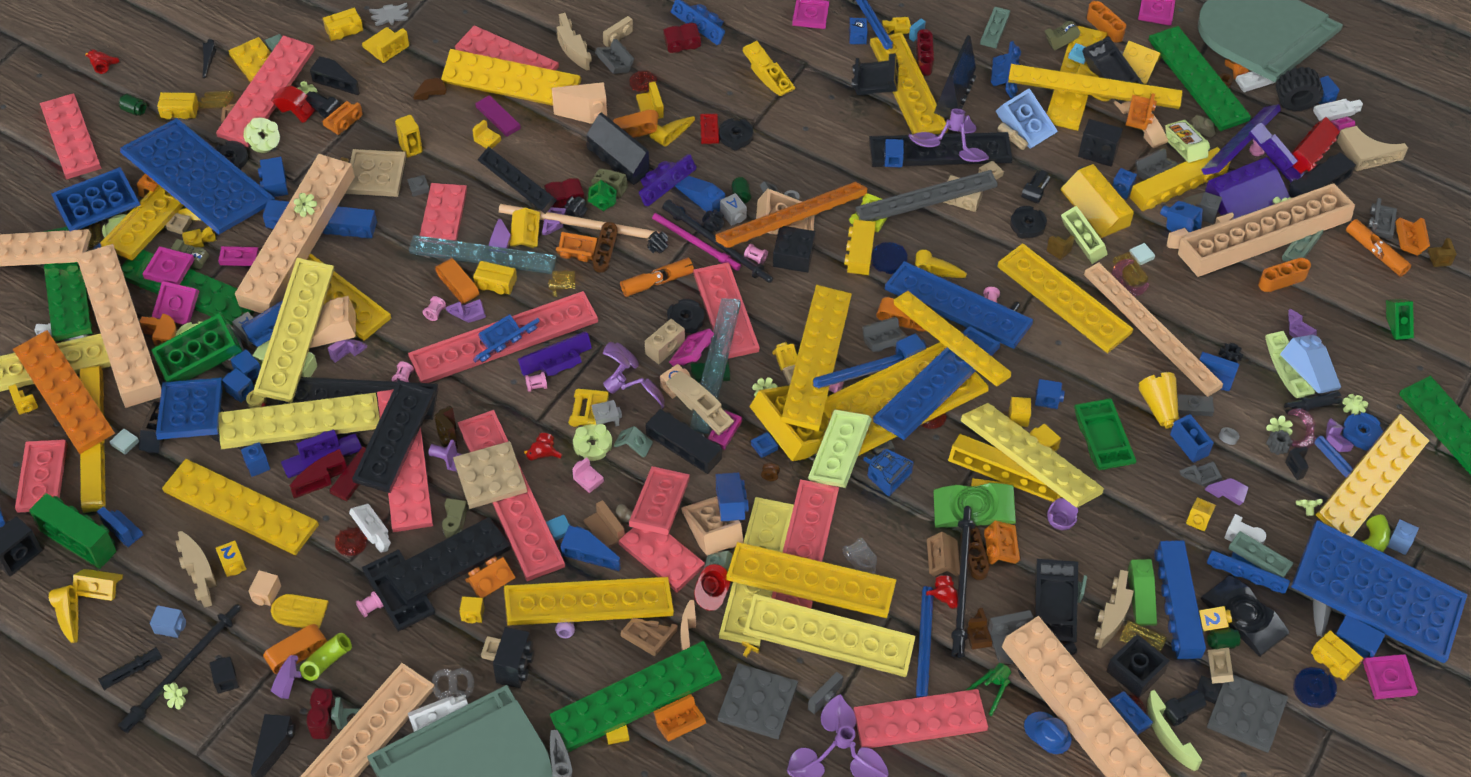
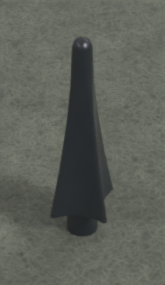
[202,39,217,79]

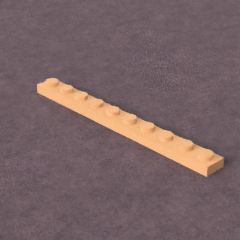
[1084,263,1223,397]

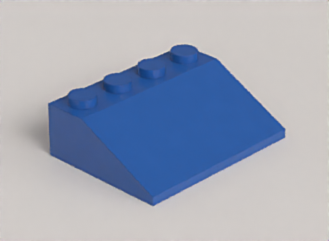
[51,167,140,232]

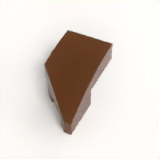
[413,78,447,100]
[966,607,992,650]

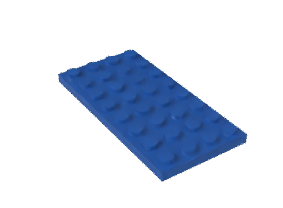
[120,118,275,234]
[1291,520,1467,664]

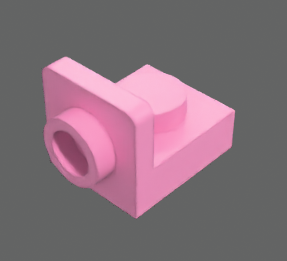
[572,458,604,493]

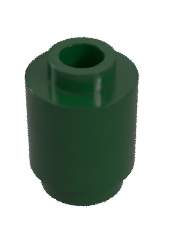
[119,94,147,116]
[731,177,751,204]
[1207,628,1240,650]

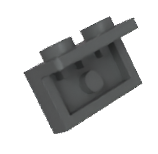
[595,39,634,74]
[1136,148,1178,180]
[1368,198,1397,240]
[862,317,907,352]

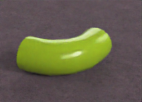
[1360,514,1391,552]
[300,633,352,681]

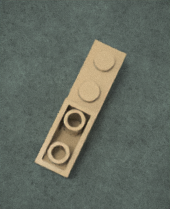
[556,13,592,70]
[665,371,734,435]
[176,531,217,608]
[1094,570,1134,649]

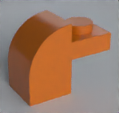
[139,314,177,347]

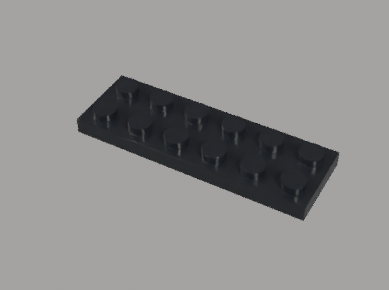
[352,380,435,493]
[385,517,511,605]

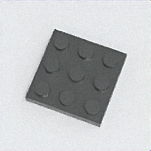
[718,663,798,740]
[1206,675,1288,753]

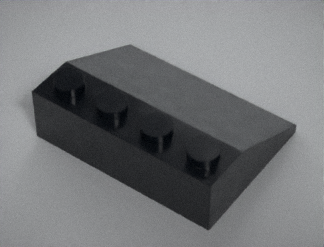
[934,35,976,120]

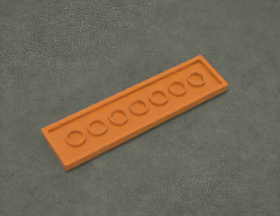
[13,330,115,454]

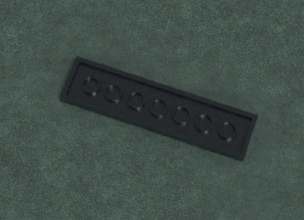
[869,132,1012,167]
[279,377,439,420]

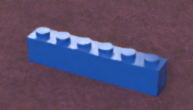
[263,200,377,238]
[1155,540,1206,659]

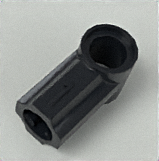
[306,91,341,119]
[1021,170,1051,204]
[1164,690,1207,726]

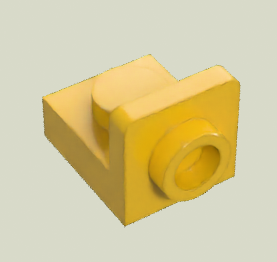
[473,120,501,149]
[772,342,797,371]
[8,384,38,415]
[1186,497,1216,531]

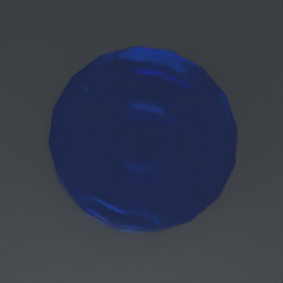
[871,242,908,274]
[1293,667,1337,708]

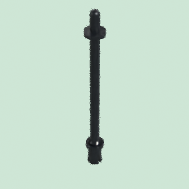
[662,200,773,283]
[951,506,976,658]
[118,604,241,734]

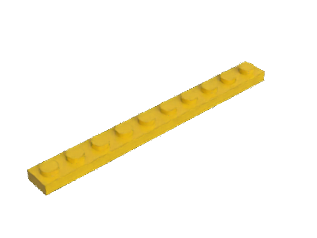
[1008,64,1182,109]

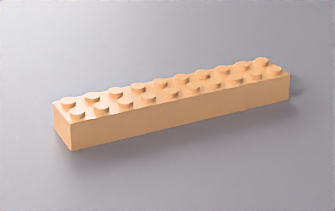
[235,154,355,313]
[1178,183,1355,277]
[76,244,161,408]
[1002,616,1171,777]

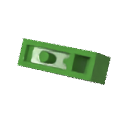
[1127,559,1157,626]

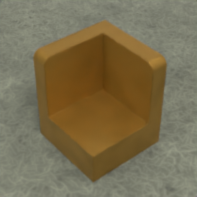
[1046,235,1075,260]
[1427,238,1457,267]

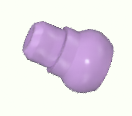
[555,622,575,638]

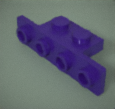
[1249,123,1304,183]
[639,154,696,207]
[518,331,592,376]
[281,429,362,478]

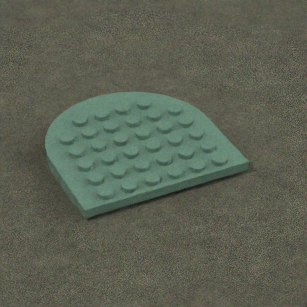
[1198,0,1343,82]
[367,685,552,777]

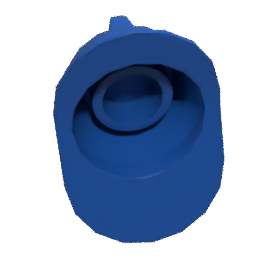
[1024,712,1072,754]

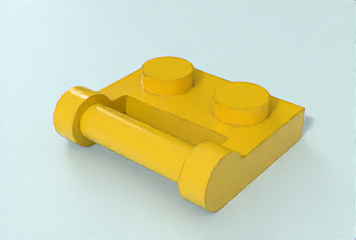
[568,389,609,427]

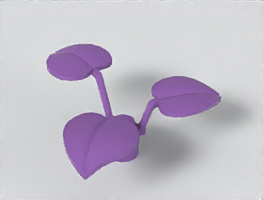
[909,109,989,162]
[603,342,664,409]
[787,694,889,777]

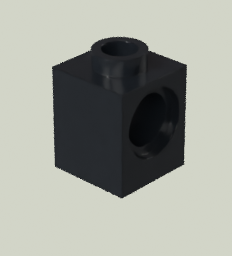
[209,657,239,694]

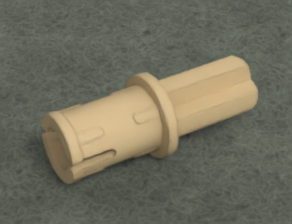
[997,122,1028,150]

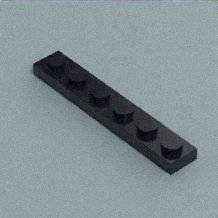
[477,146,557,214]

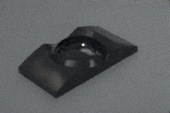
[1082,37,1143,104]
[362,549,436,632]
[1034,559,1078,643]
[1201,575,1290,657]

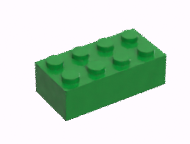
[151,313,242,382]
[29,493,117,569]

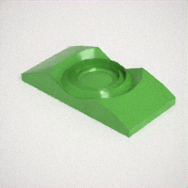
[934,483,1016,528]

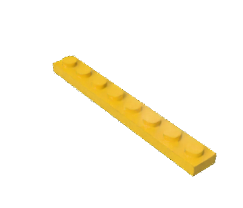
[894,291,1011,386]

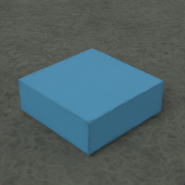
[909,18,926,42]
[546,515,569,541]

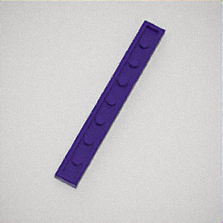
[1201,104,1281,175]

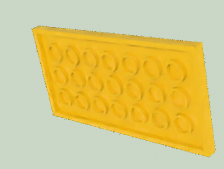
[823,342,989,456]

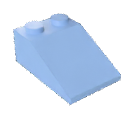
[996,88,1058,149]
[1280,335,1341,394]

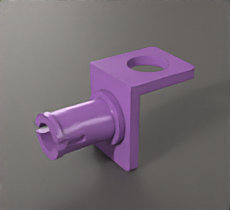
[429,440,463,472]

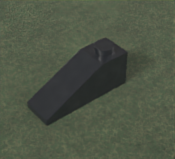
[310,56,360,95]
[139,401,164,453]
[251,714,296,777]

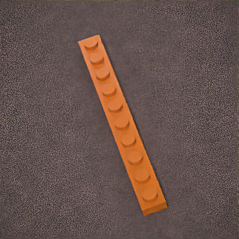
[716,182,867,248]

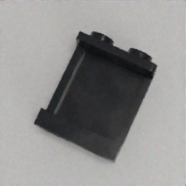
[852,53,899,95]

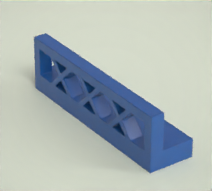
[241,300,283,347]

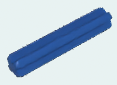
[1314,436,1353,477]

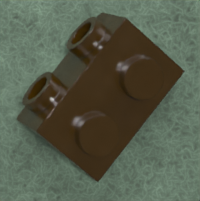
[434,406,458,449]

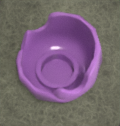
[1047,498,1078,530]

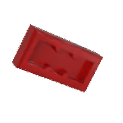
[700,114,719,144]

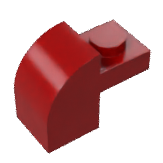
[271,86,315,123]

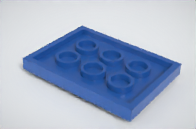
[156,378,223,440]

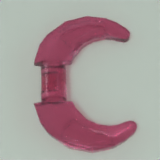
[1112,259,1149,297]
[1288,409,1316,448]

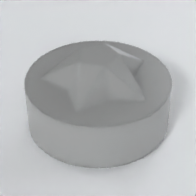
[1218,427,1240,445]

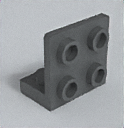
[988,610,1033,665]

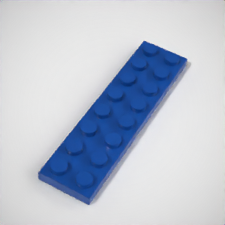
[885,261,1033,349]
[873,326,1000,440]

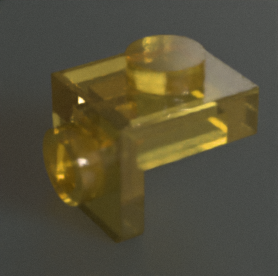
[549,271,576,297]

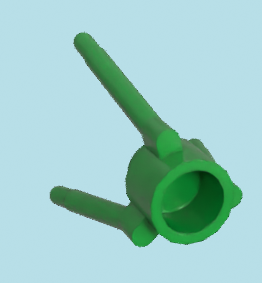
[965,663,1011,716]

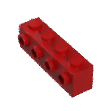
[1291,117,1340,174]

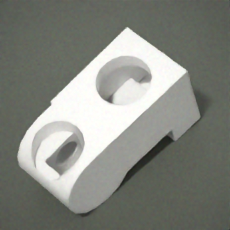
[1224,514,1266,544]

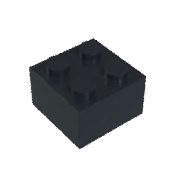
[1078,119,1123,167]
[773,226,816,273]
[0,516,43,577]
[493,627,535,689]
[1106,634,1170,698]

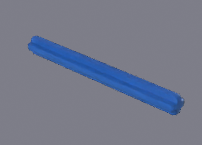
[856,0,893,50]
[813,354,903,389]
[916,586,934,698]

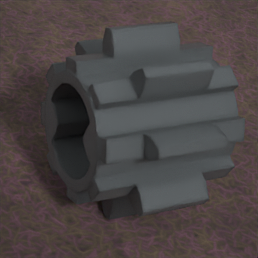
[1266,430,1293,455]

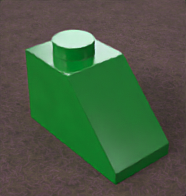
[1386,299,1414,340]

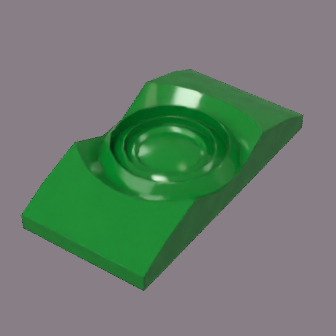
[1074,398,1137,471]

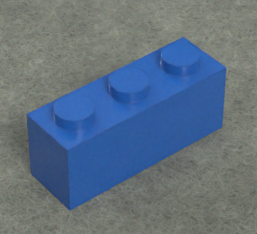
[715,472,749,521]

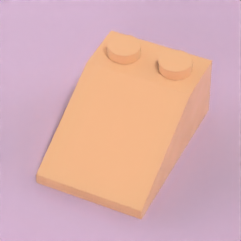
[552,82,607,123]
[756,189,814,235]
[310,296,356,348]
[682,496,744,556]

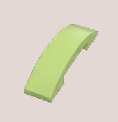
[1265,331,1315,398]
[1147,690,1202,771]

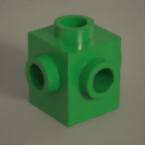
[588,180,617,212]

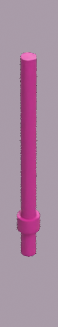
[652,213,741,271]

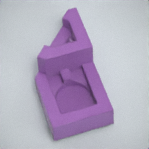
[542,207,566,235]
[488,219,511,253]
[446,299,486,323]
[1288,309,1317,338]
[328,339,367,363]
[1326,418,1354,452]
[1205,478,1249,505]
[271,655,301,699]

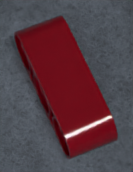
[916,29,934,76]

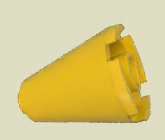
[1138,372,1179,428]

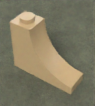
[1337,126,1408,171]

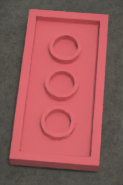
[419,183,467,245]
[15,440,68,513]
[629,466,690,535]
[618,527,705,592]

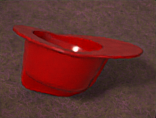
[694,564,730,611]

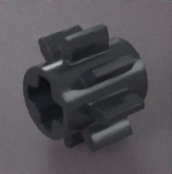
[564,196,588,218]
[702,209,724,233]
[646,231,669,254]
[1218,343,1244,363]

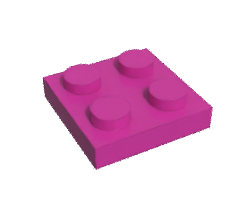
[792,0,829,29]
[1138,0,1175,26]
[143,246,194,285]
[152,281,199,325]
[669,328,714,367]
[1363,654,1418,699]

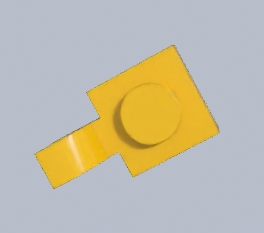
[882,17,911,34]
[182,227,216,248]

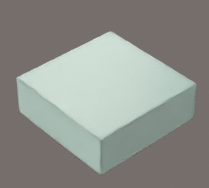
[1129,243,1155,266]
[110,429,139,455]

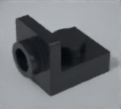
[1285,446,1309,480]

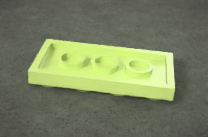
[808,410,872,488]

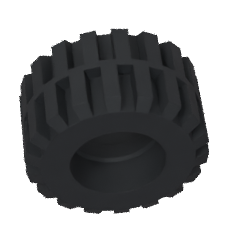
[1276,67,1324,112]

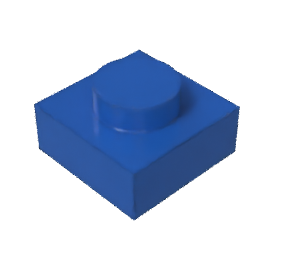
[751,432,778,458]

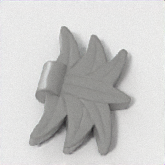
[369,3,409,26]

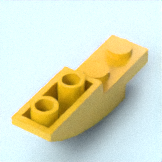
[742,41,795,96]

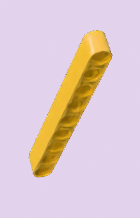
[80,365,106,513]

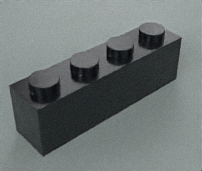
[1288,152,1356,198]
[646,409,722,474]

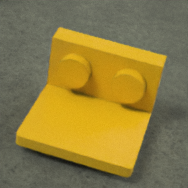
[362,27,409,63]
[1122,41,1161,84]

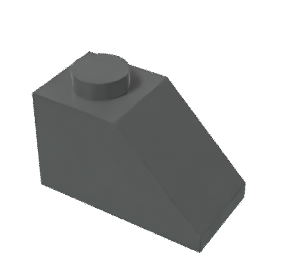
[1183,192,1222,224]

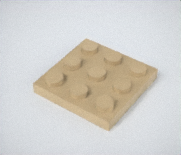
[345,149,406,197]
[453,441,527,509]

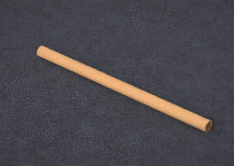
[499,204,660,239]

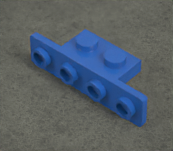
[671,0,725,45]
[991,41,1021,99]
[473,314,540,363]
[1207,551,1290,594]

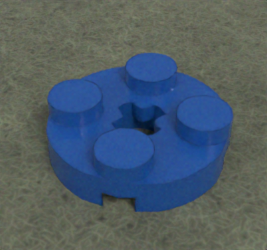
[1342,413,1383,451]

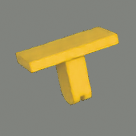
[742,641,759,658]

